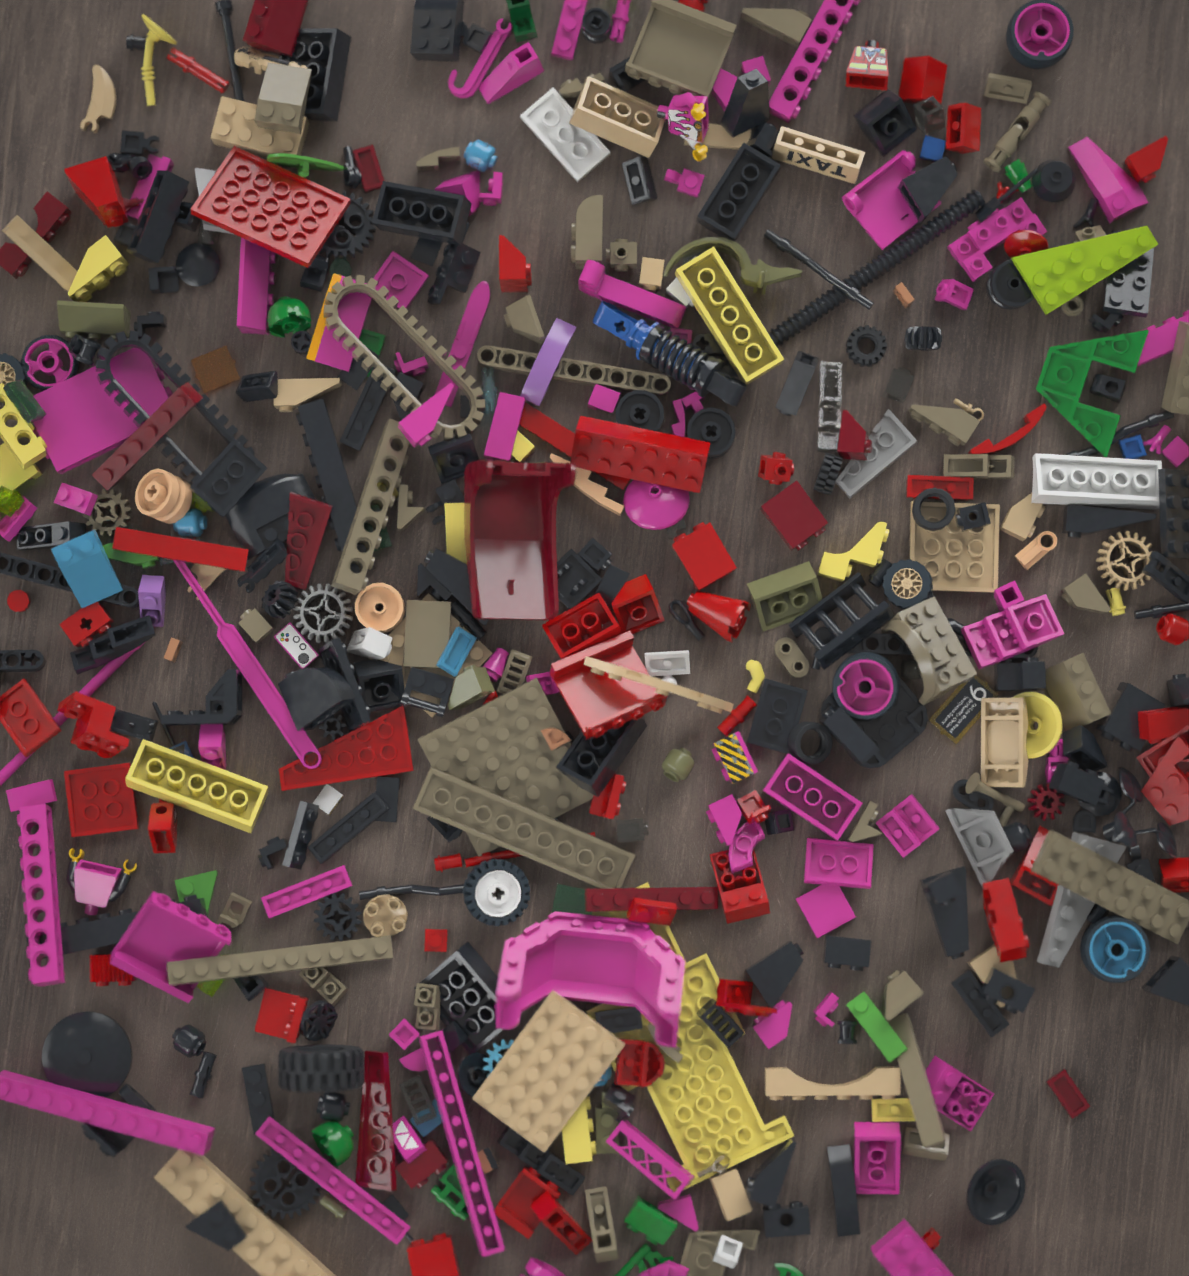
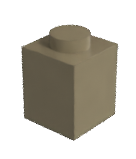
[239,608,275,644]

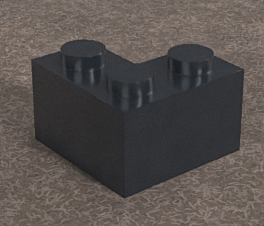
[994,657,1046,691]

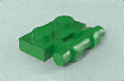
[430,1164,489,1221]

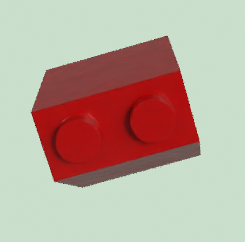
[64,156,129,228]
[407,1232,462,1276]

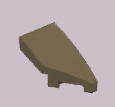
[216,892,252,929]

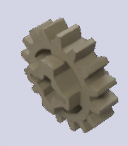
[83,489,132,537]

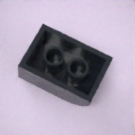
[410,0,464,62]

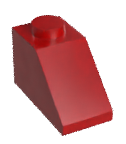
[1124,136,1168,183]

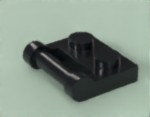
[400,667,454,718]

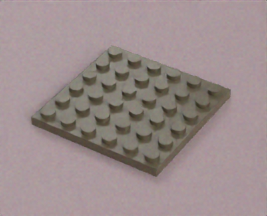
[418,678,593,856]

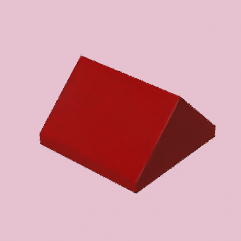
[898,55,947,108]

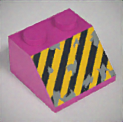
[711,731,758,784]

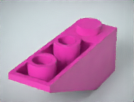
[478,42,544,104]

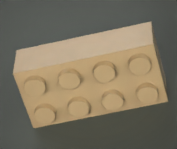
[211,96,309,158]

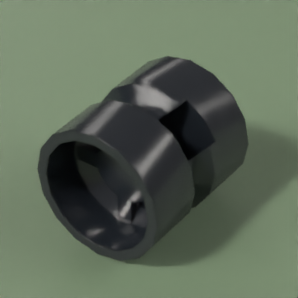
[582,8,611,44]

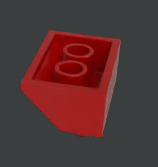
[499,235,532,292]
[542,593,623,659]

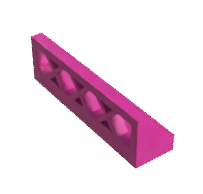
[606,1120,695,1200]

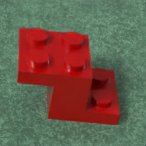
[57,691,130,758]

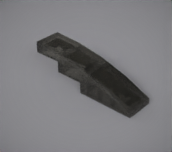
[817,361,842,453]

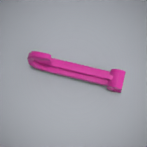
[448,18,512,99]

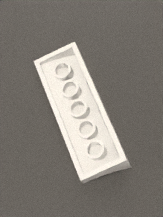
[1031,453,1162,510]

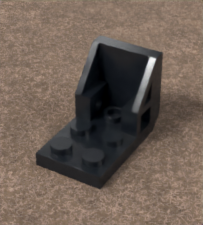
[161,669,243,726]

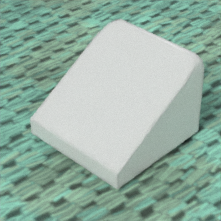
[713,1235,743,1268]

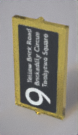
[929,676,999,744]

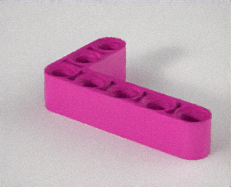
[578,259,686,329]

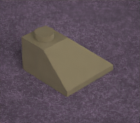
[503,295,545,345]
[881,970,924,1021]

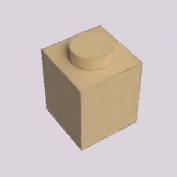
[639,257,664,292]

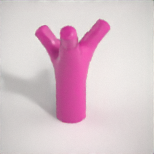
[1143,425,1171,454]

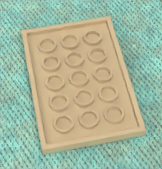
[472,990,625,1153]

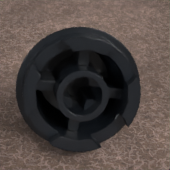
[1032,159,1076,202]

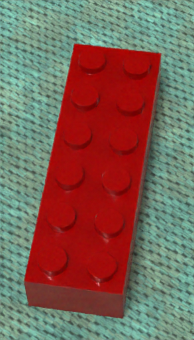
[570,416,710,493]

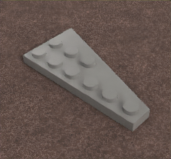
[1037,832,1126,968]

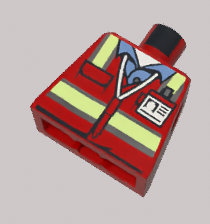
[846,40,888,91]

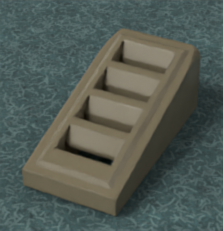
[497,649,533,694]

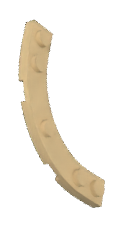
[584,656,734,714]

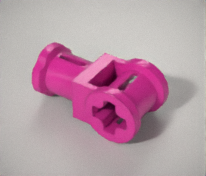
[1045,739,1068,783]

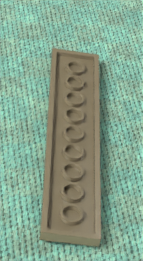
[413,767,635,888]

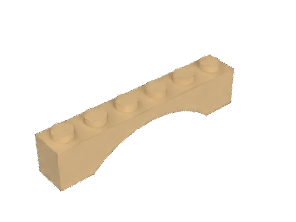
[764,1066,901,1100]

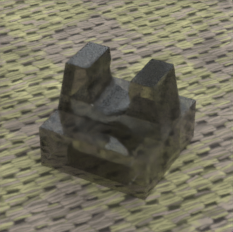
[666,519,686,540]

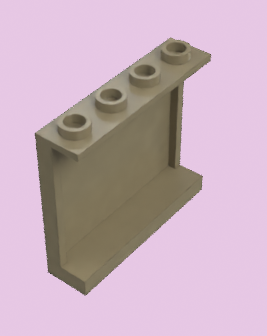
[625,0,737,99]

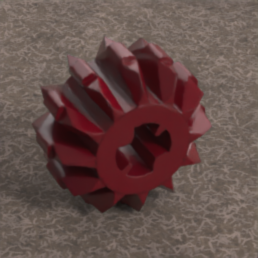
[1027,783,1066,821]

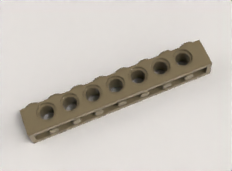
[331,419,412,595]

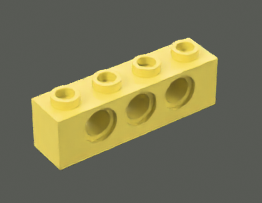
[0,383,47,470]

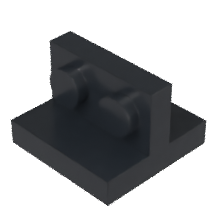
[428,432,480,484]

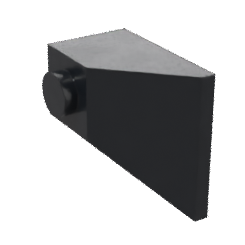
[354,659,405,712]

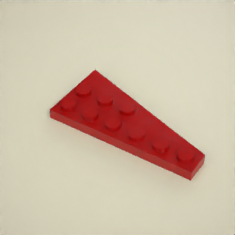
[279,706,414,791]

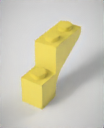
[817,522,889,582]

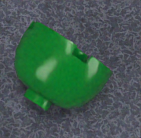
[267,296,312,338]
[312,1121,354,1168]

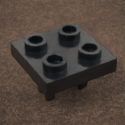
[557,548,602,609]

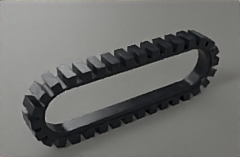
[96,331,255,485]

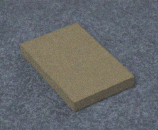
[403,600,451,668]

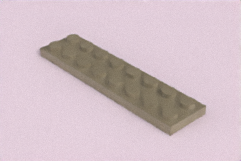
[1030,830,1189,944]

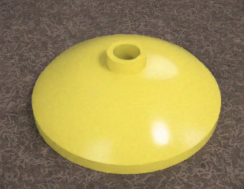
[1012,692,1062,759]

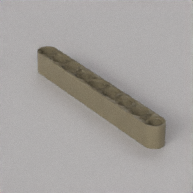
[477,345,671,397]

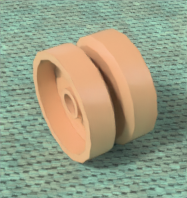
[135,469,192,524]
[355,583,405,633]

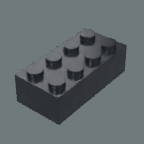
[696,142,781,242]
[372,181,472,245]

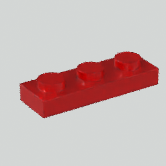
[906,475,974,501]

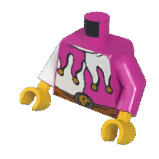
[657,92,709,162]

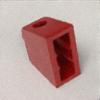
[148,799,178,853]

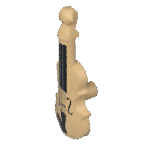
[234,47,307,74]

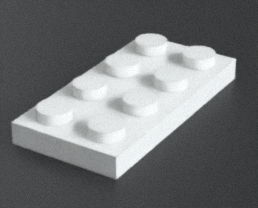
[520,88,610,182]

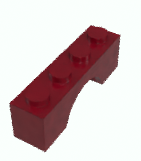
[0,191,71,279]

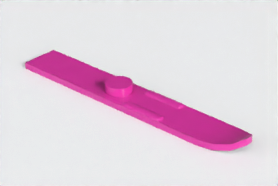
[435,281,490,407]

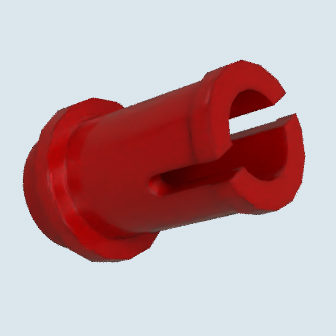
[434,853,462,873]

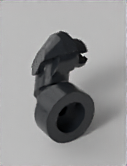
[107,153,153,180]

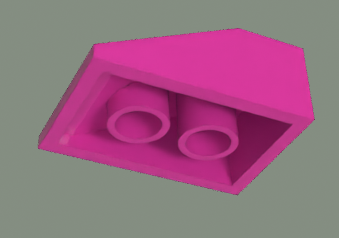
[854,1122,901,1194]

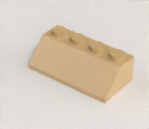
[569,76,665,158]

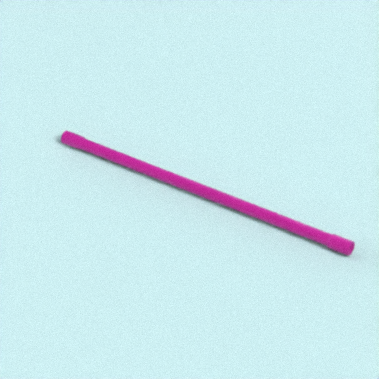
[0,643,144,786]

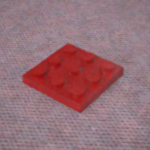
[64,763,139,837]

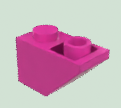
[199,724,226,770]
[706,794,742,846]
[752,1000,792,1049]

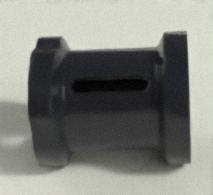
[837,1020,857,1044]

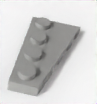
[836,409,917,499]

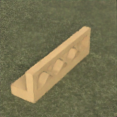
[2,215,78,292]

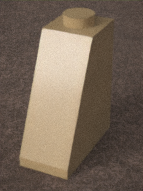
[967,944,1016,1008]

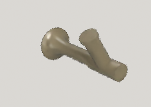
[965,772,1025,826]

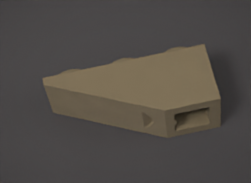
[908,405,980,446]

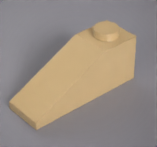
[274,378,342,412]

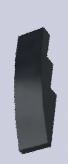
[70,615,156,675]
[497,1126,586,1196]

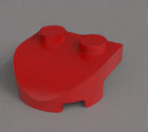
[615,1039,665,1087]

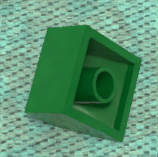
[624,1196,678,1245]

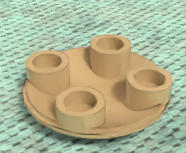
[363,895,408,937]

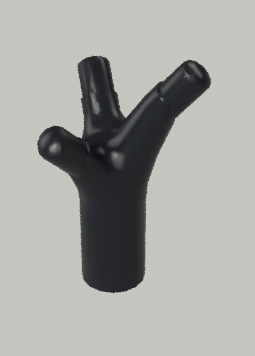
[1073,198,1099,229]

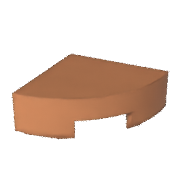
[541,728,571,751]

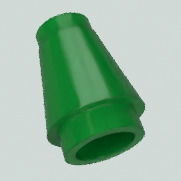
[1004,159,1032,193]

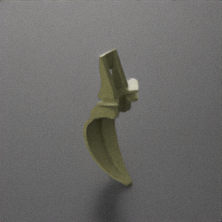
[663,237,802,295]

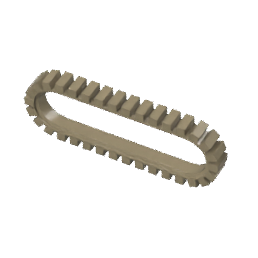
[323,275,485,441]

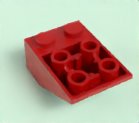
[1010,825,1058,906]
[709,849,770,924]

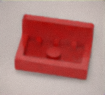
[589,774,626,820]

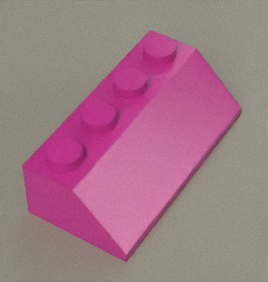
[237,238,276,334]

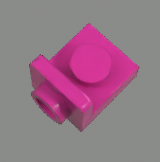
[479,172,503,206]
[935,279,974,310]
[813,991,839,1027]

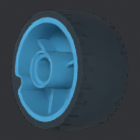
[1080,916,1150,983]

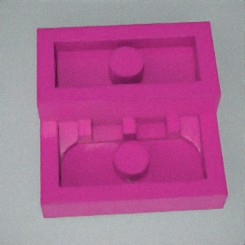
[876,794,940,858]

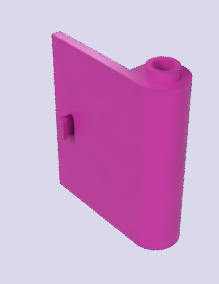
[842,150,942,250]

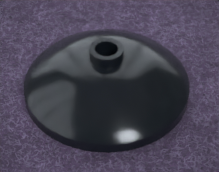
[966,1159,1025,1225]

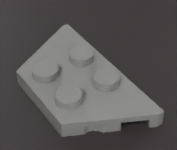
[945,808,1014,888]

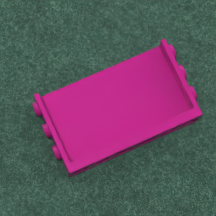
[23,348,173,474]

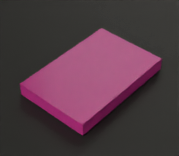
[804,838,874,889]

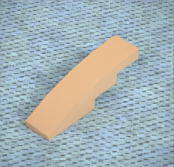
[549,453,624,516]

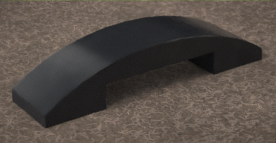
[827,1144,860,1237]

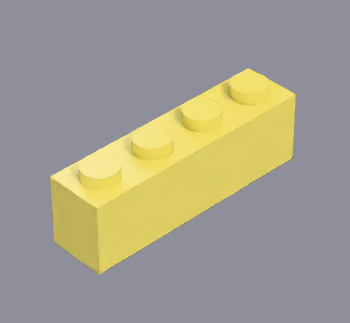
[562,1096,597,1164]

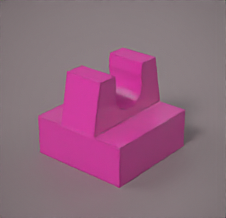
[681,391,705,413]

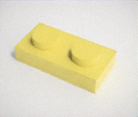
[871,1098,915,1122]

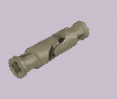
[983,92,1051,173]

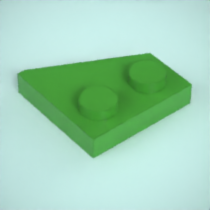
[175,870,218,916]

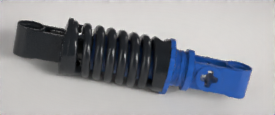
[592,301,748,406]

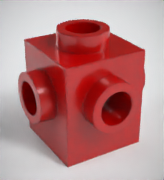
[758,452,794,485]

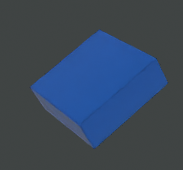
[919,135,946,162]
[1118,434,1147,459]

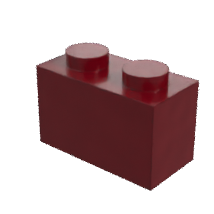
[395,1138,448,1189]

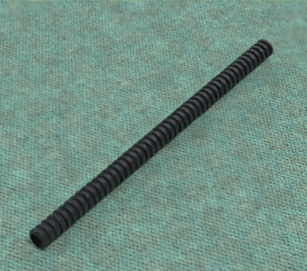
[722,189,985,377]

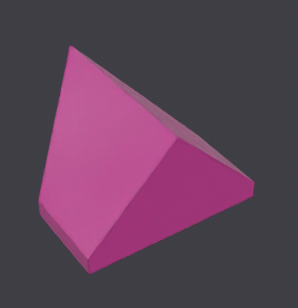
[435,170,480,216]

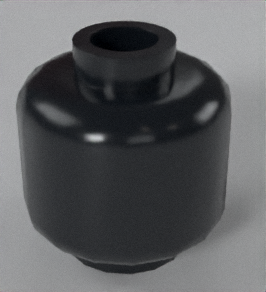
[1002,821,1033,854]
[172,1024,207,1058]
[316,1092,350,1122]

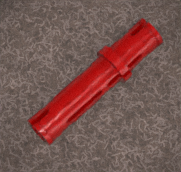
[167,47,230,94]

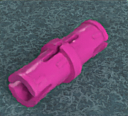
[610,0,631,42]

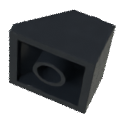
[854,89,917,156]

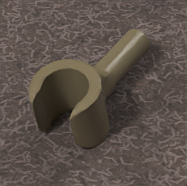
[697,1155,729,1178]

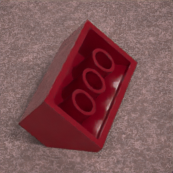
[243,0,308,57]

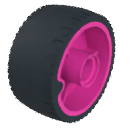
[1006,0,1074,69]
[832,652,900,720]

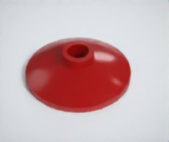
[1004,230,1049,258]

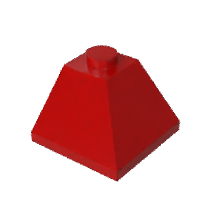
[611,574,665,634]

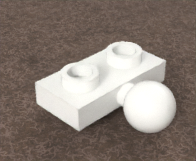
[645,650,690,693]

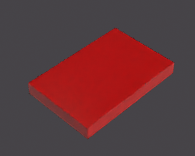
[0,678,62,757]

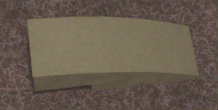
[943,454,1014,479]

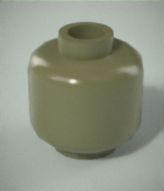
[662,748,694,782]

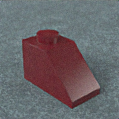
[837,410,872,460]

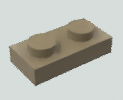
[984,73,1032,104]

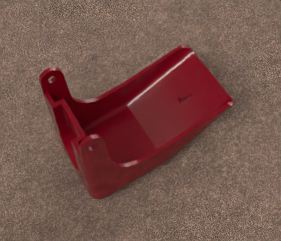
[464,460,576,620]

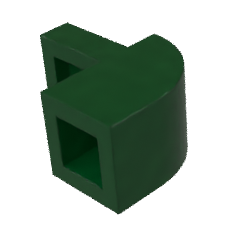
[506,0,538,43]

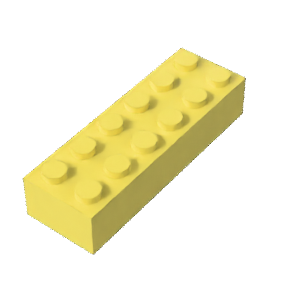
[675,247,784,385]
[126,739,268,833]

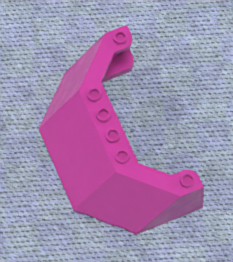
[496,911,685,1048]

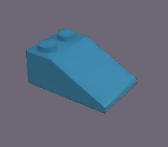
[51,530,123,608]

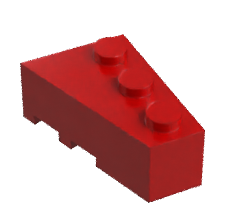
[983,878,1030,963]

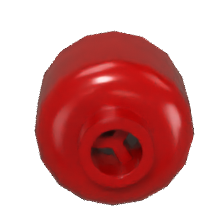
[1156,613,1189,646]

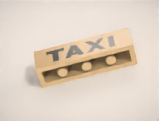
[772,126,865,184]

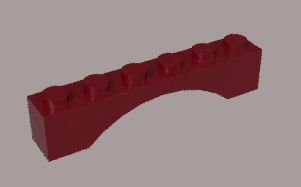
[92,382,203,491]

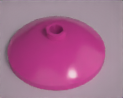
[623,480,690,530]

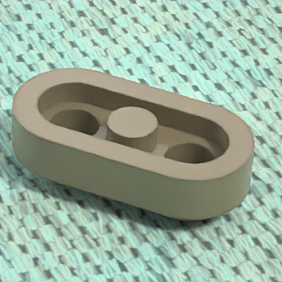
[774,637,809,678]

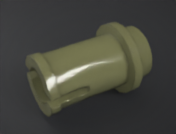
[319,1192,349,1219]

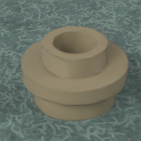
[1061,295,1084,317]

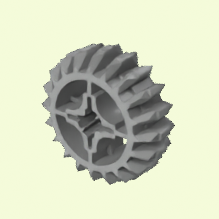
[293,584,353,643]

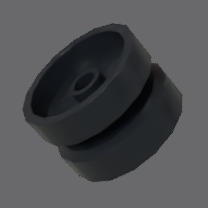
[986,259,1035,310]
[616,390,664,432]
[686,407,736,460]

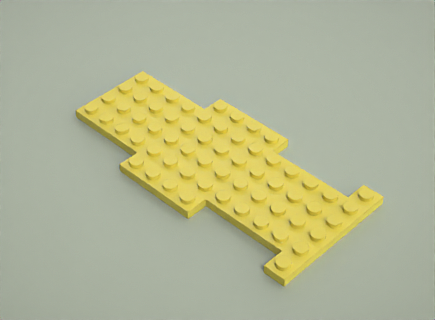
[582,882,794,1192]

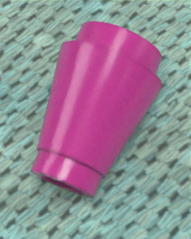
[483,648,509,682]

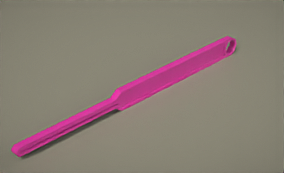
[173,560,322,769]

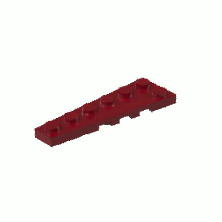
[355,1050,397,1191]

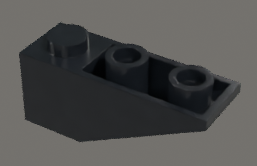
[17,521,86,550]

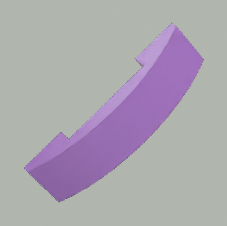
[520,318,577,407]

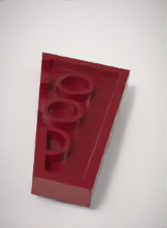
[285,492,333,590]

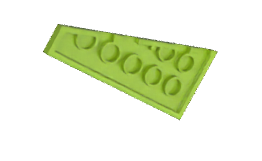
[1011,226,1158,315]

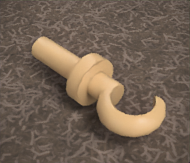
[953,398,984,421]

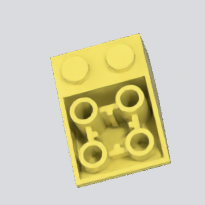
[68,235,129,302]

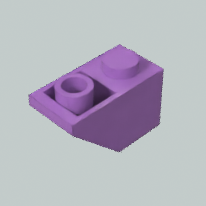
[138,575,166,627]

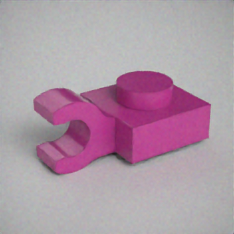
[664,169,705,198]

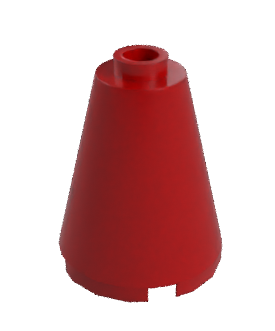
[686,591,751,643]

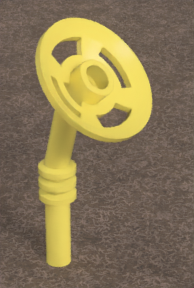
[141,14,177,106]

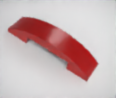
[968,403,1047,455]

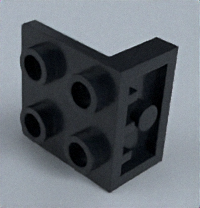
[81,1123,135,1158]

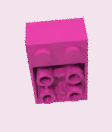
[925,1056,994,1132]

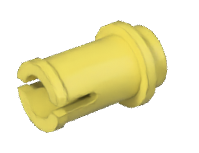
[1106,588,1126,616]

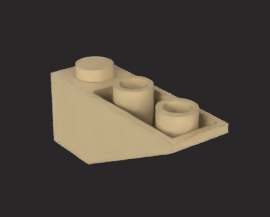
[999,493,1046,541]

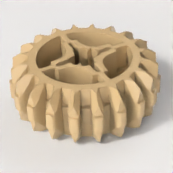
[1096,531,1152,591]

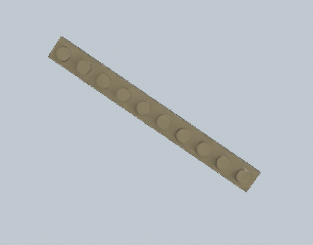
[167,936,393,986]

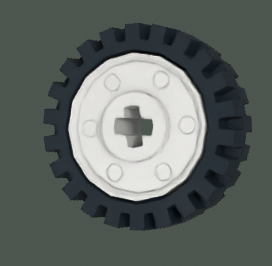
[463,859,531,926]

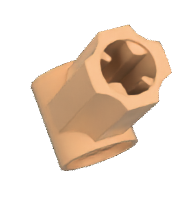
[1015,531,1057,570]

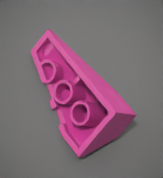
[1068,137,1149,224]

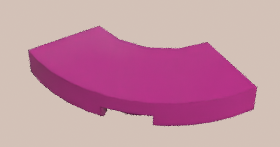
[729,822,765,873]

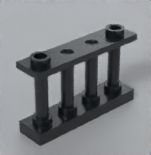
[789,572,894,670]

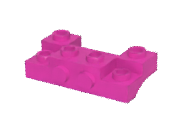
[948,198,1047,282]

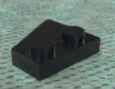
[185,1199,248,1251]

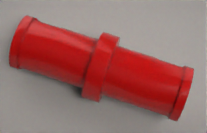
[717,695,757,737]

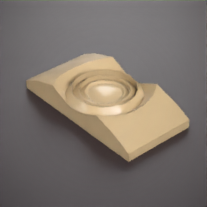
[981,698,1029,787]

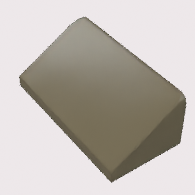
[901,1127,950,1161]

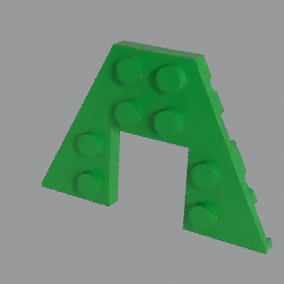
[1036,330,1149,458]

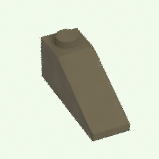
[741,8,812,48]
[585,1186,619,1263]

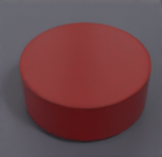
[7,590,31,612]

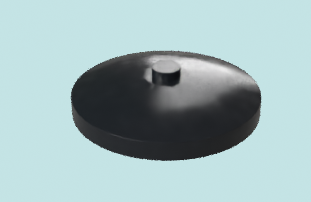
[42,1011,133,1098]

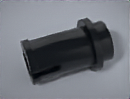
[126,34,147,51]
[868,558,892,588]

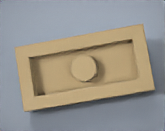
[709,1169,752,1221]

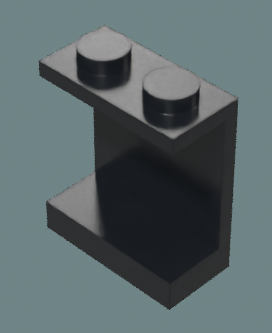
[1096,682,1166,752]

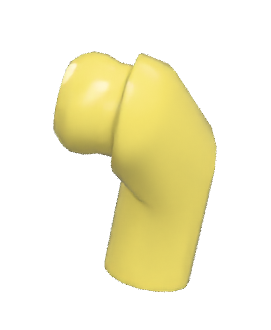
[746,660,765,694]

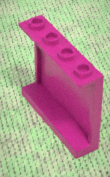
[110,891,231,1004]

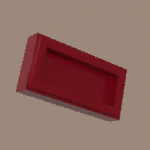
[352,144,384,193]
[1046,1069,1091,1119]

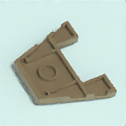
[679,1229,760,1276]

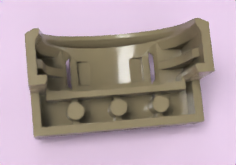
[881,596,977,705]

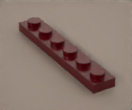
[585,887,718,912]

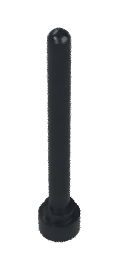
[215,0,244,101]

